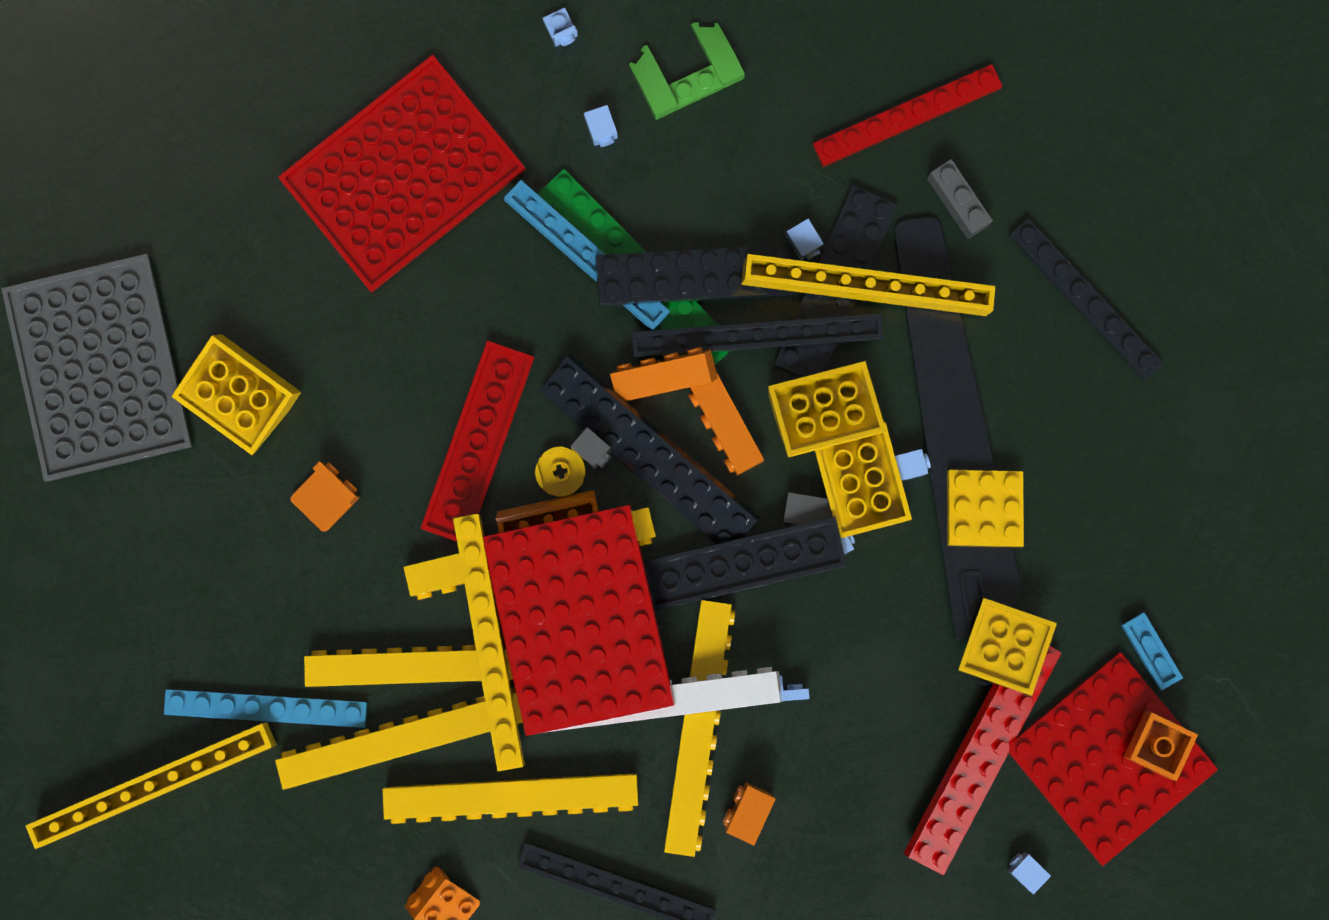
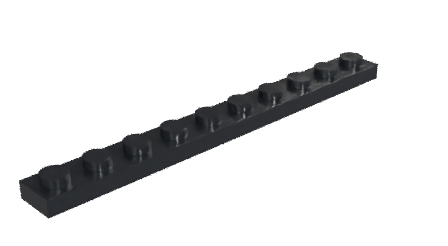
[632,314,883,358]

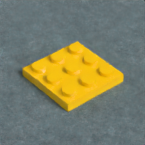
[947,470,1024,547]
[959,598,1057,696]

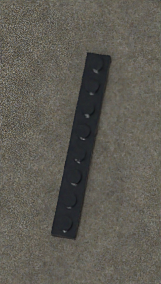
[1009,218,1163,381]
[517,842,716,920]

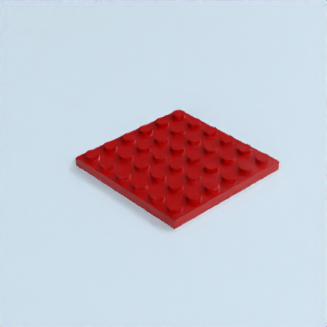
[1009,652,1218,866]

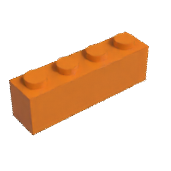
[610,347,718,401]
[688,372,764,476]
[496,490,599,533]

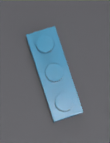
[1121,613,1183,691]

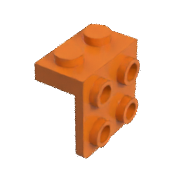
[291,461,360,532]
[404,866,480,920]

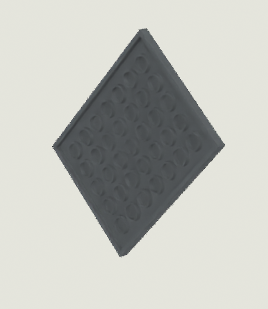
[1,254,193,482]

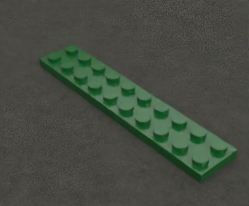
[537,169,730,366]

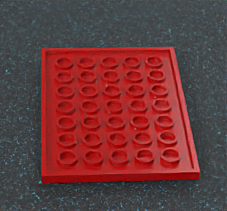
[278,55,526,293]
[483,504,675,736]

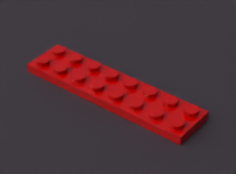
[420,341,535,541]

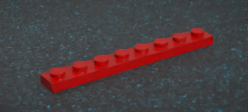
[813,65,1002,167]

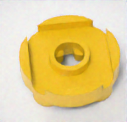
[535,447,586,497]

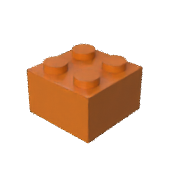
[1124,711,1198,781]
[722,782,776,846]

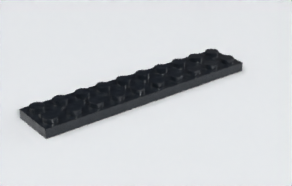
[540,354,760,544]

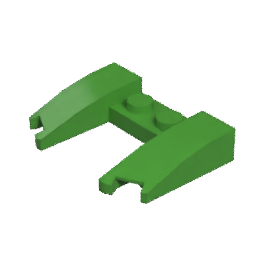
[629,22,745,120]

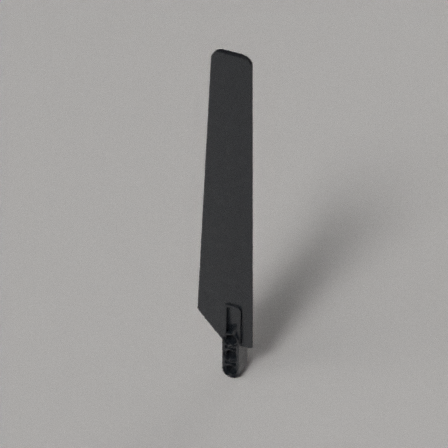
[894,217,1022,685]

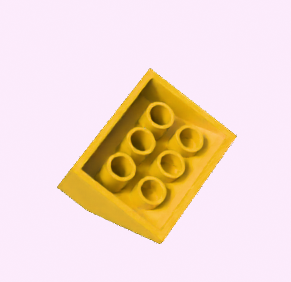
[171,334,301,455]
[768,361,886,457]
[815,422,912,538]

